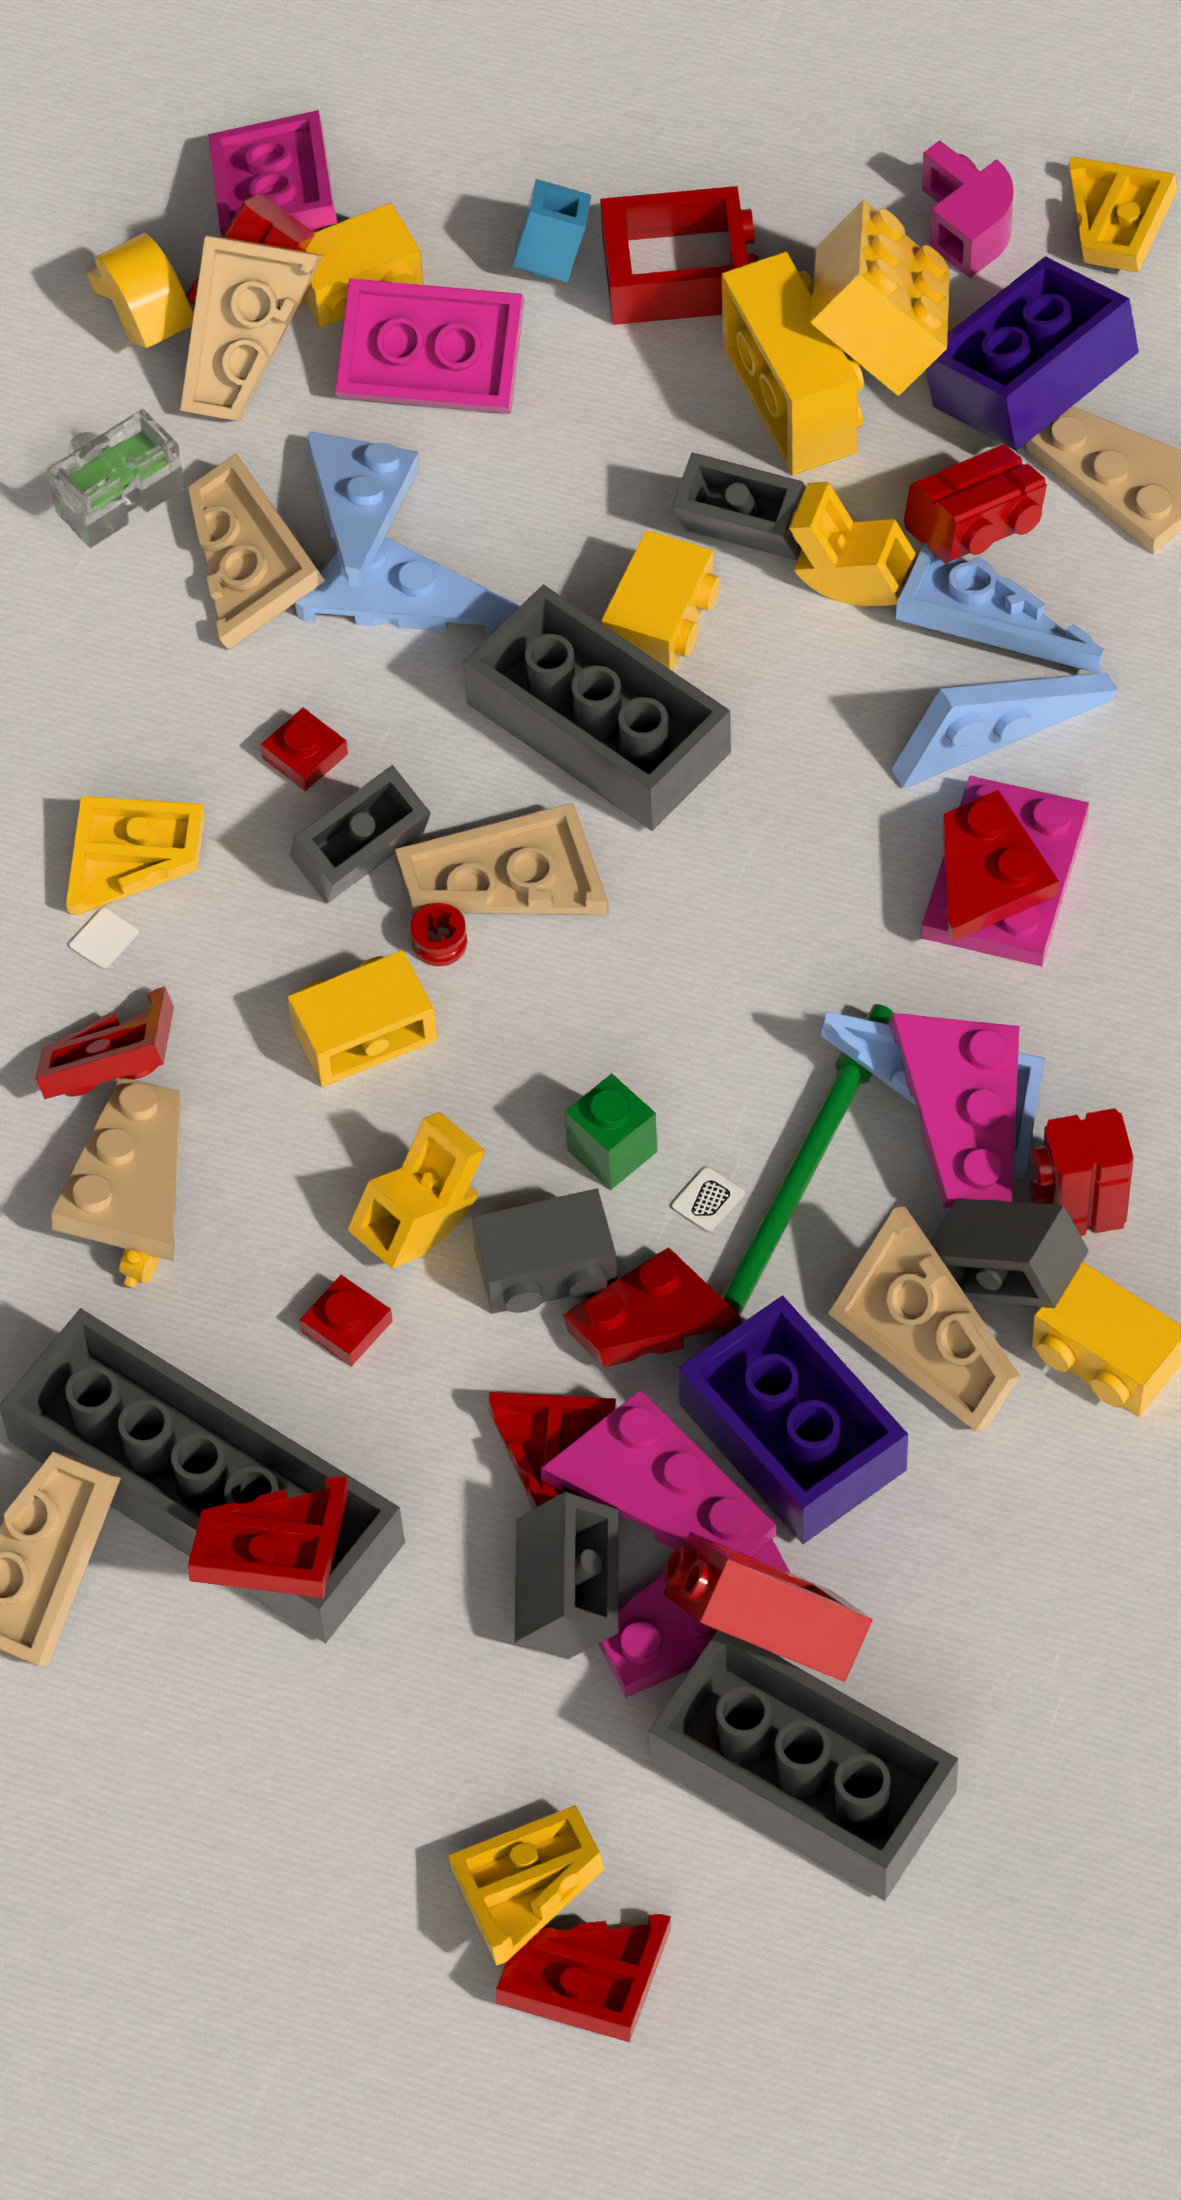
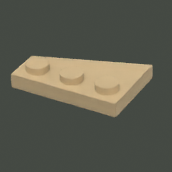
[180,235,323,421]
[1026,406,1181,554]
[188,453,325,650]
[395,803,609,915]
[51,1077,181,1261]
[828,1206,1020,1432]
[0,1452,121,1667]

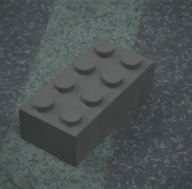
[463,584,731,831]
[648,1630,959,1901]

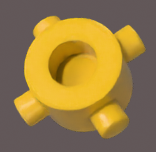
[119,1249,160,1288]

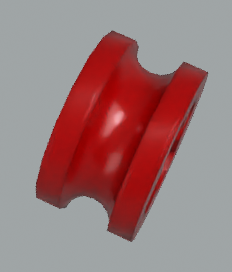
[410,903,468,967]

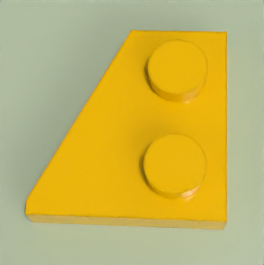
[1069,156,1178,272]
[66,796,206,915]
[447,1805,604,1966]

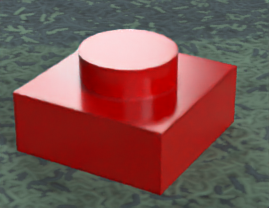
[260,707,348,792]
[299,1275,393,1367]

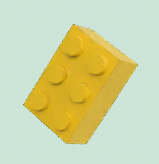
[810,199,950,396]
[722,251,864,476]

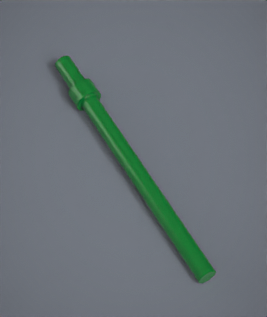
[721,1004,894,1316]

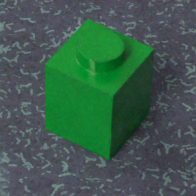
[564,1073,658,1190]

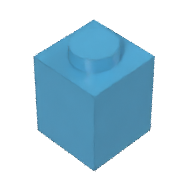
[512,179,591,282]

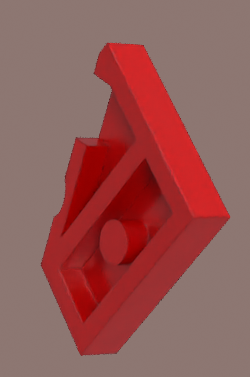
[943,790,1059,943]
[35,986,174,1099]
[563,1247,742,1367]
[489,1392,617,1509]
[188,1476,349,1598]
[496,1914,671,2043]

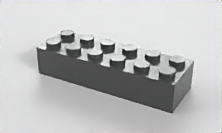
[0,1308,405,1644]

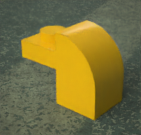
[86,233,194,348]
[789,481,918,606]
[347,1112,485,1269]

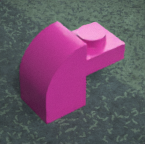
[922,140,1014,278]

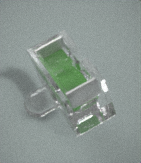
[47,408,185,548]

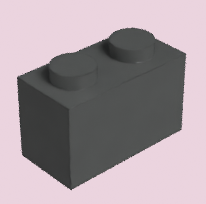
[672,452,806,560]
[289,764,431,904]
[471,1188,618,1314]
[930,1198,1089,1308]
[514,1492,619,1659]

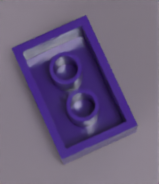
[926,256,1139,451]
[678,1295,908,1544]

